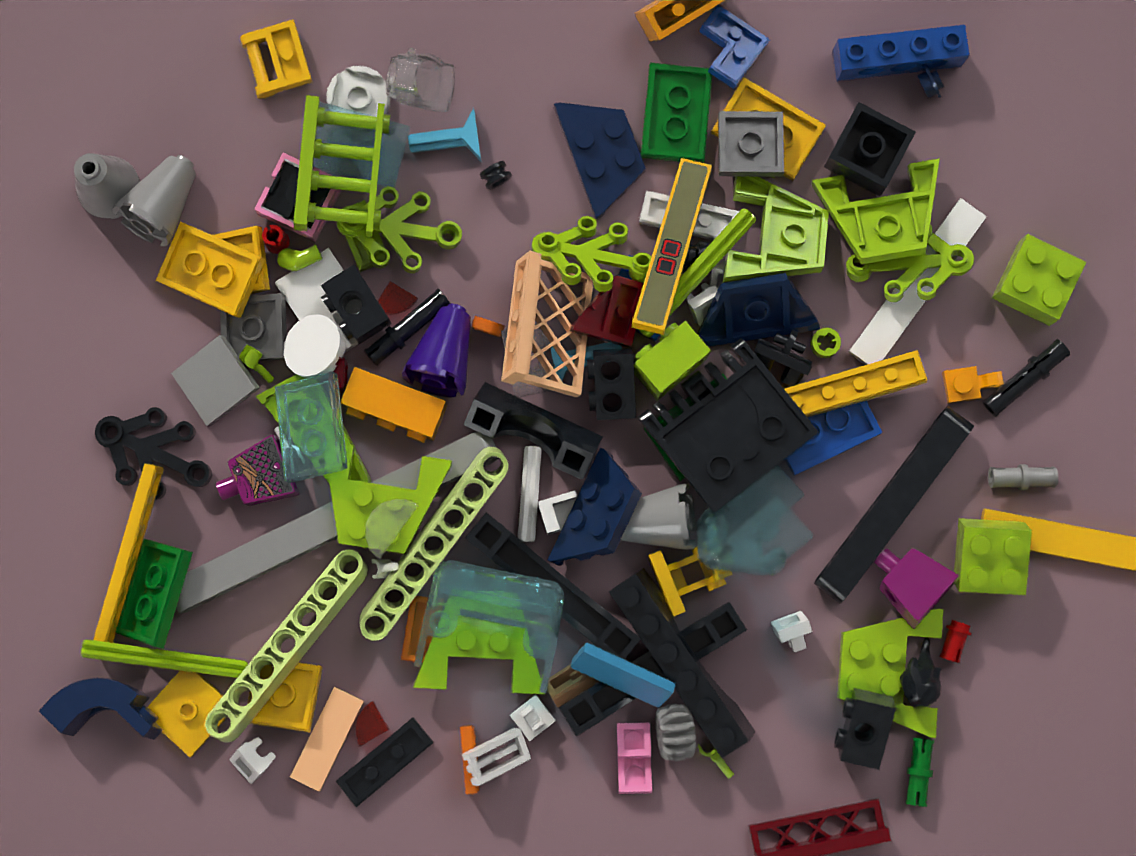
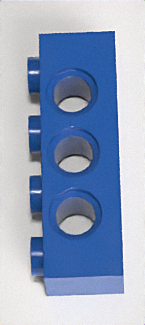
[832,24,970,81]

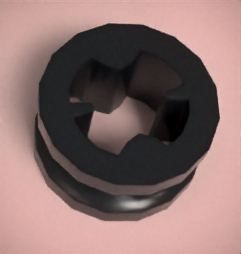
[480,161,512,190]

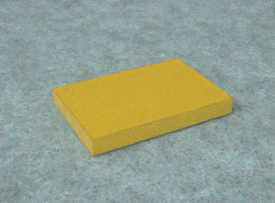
[711,77,826,181]
[155,221,266,318]

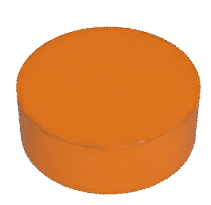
[471,316,505,338]

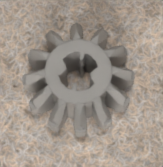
[655,704,696,761]

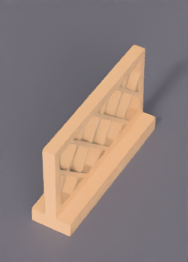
[501,251,593,397]

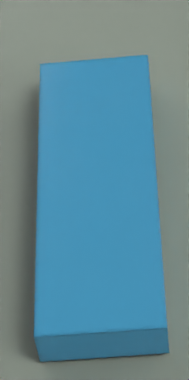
[570,643,675,708]

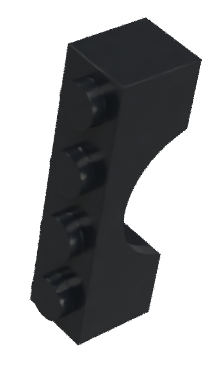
[464,382,603,480]

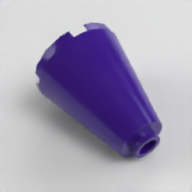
[402,303,471,398]

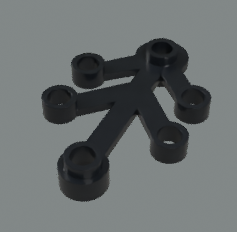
[95,407,212,500]

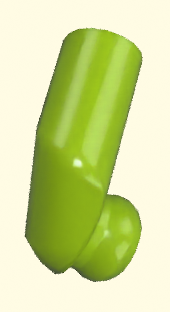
[277,245,323,272]

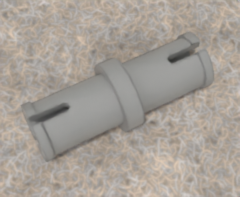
[988,464,1058,490]

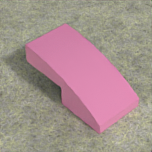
[617,723,652,794]

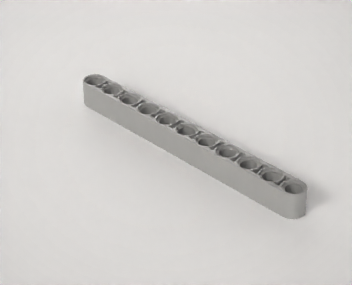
[176,431,499,614]

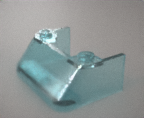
[697,466,814,576]
[414,560,564,693]

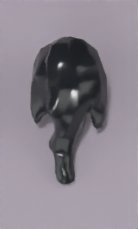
[900,638,942,709]

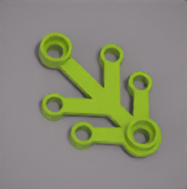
[336,186,462,274]
[532,216,651,292]
[846,224,974,302]

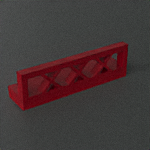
[748,799,891,856]

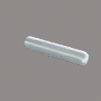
[518,446,542,542]

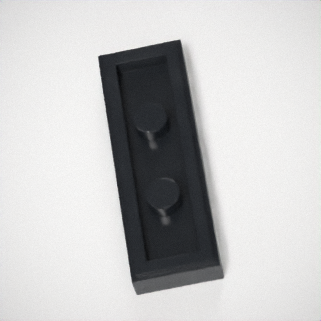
[336,717,434,807]

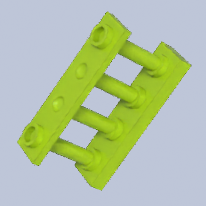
[293,95,390,238]

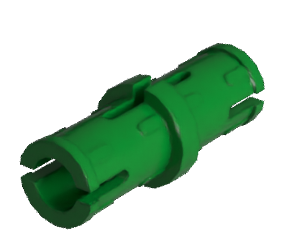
[905,737,934,807]

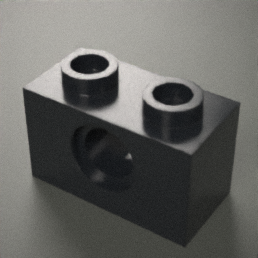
[321,264,392,345]
[834,688,896,770]

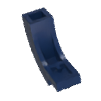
[39,678,163,740]

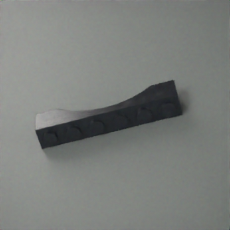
[465,512,641,659]
[609,568,756,758]
[559,602,747,736]

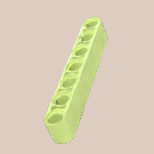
[359,447,509,641]
[205,550,368,742]

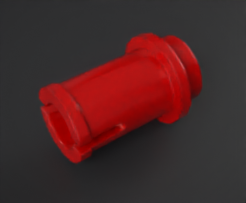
[262,225,290,254]
[939,620,972,664]

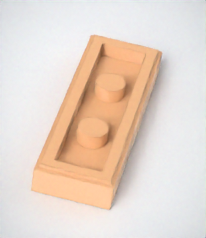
[290,687,365,792]

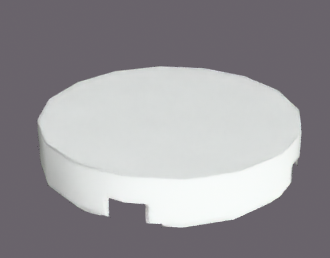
[327,66,391,130]
[283,314,345,380]

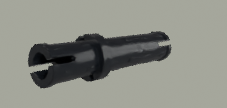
[364,289,451,366]
[982,339,1070,417]

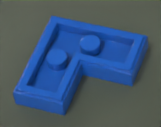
[699,4,770,89]

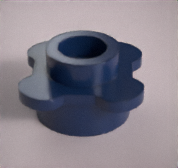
[918,66,944,99]

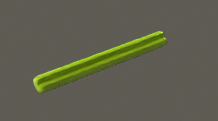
[638,208,756,338]
[81,639,248,678]

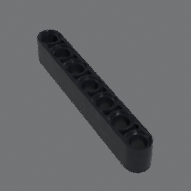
[814,406,974,604]

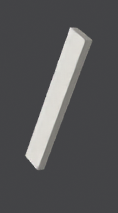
[848,198,987,365]

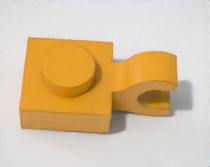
[942,366,1004,404]

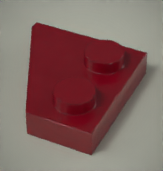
[570,275,644,347]

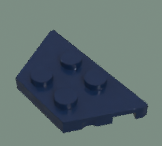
[554,102,646,220]
[697,273,820,347]
[548,447,642,566]

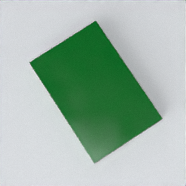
[641,63,712,163]
[116,538,193,649]

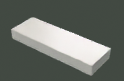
[639,191,740,240]

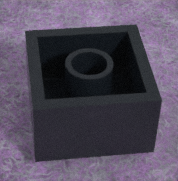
[824,102,916,197]

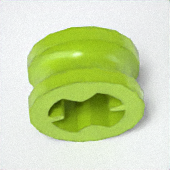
[810,328,841,358]

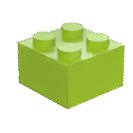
[992,234,1087,326]
[634,320,711,401]
[954,518,1032,595]

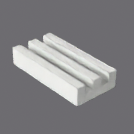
[462,728,531,786]

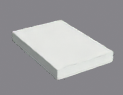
[274,248,362,353]

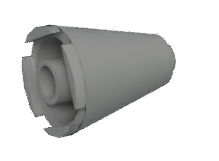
[74,153,140,219]
[112,155,196,247]
[620,484,696,550]

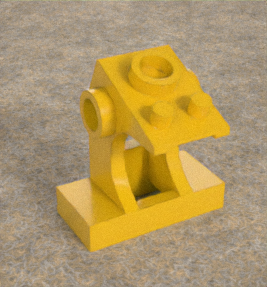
[647,542,733,617]

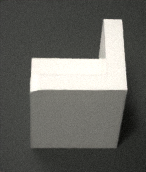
[538,491,577,535]

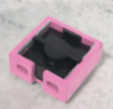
[254,153,341,242]

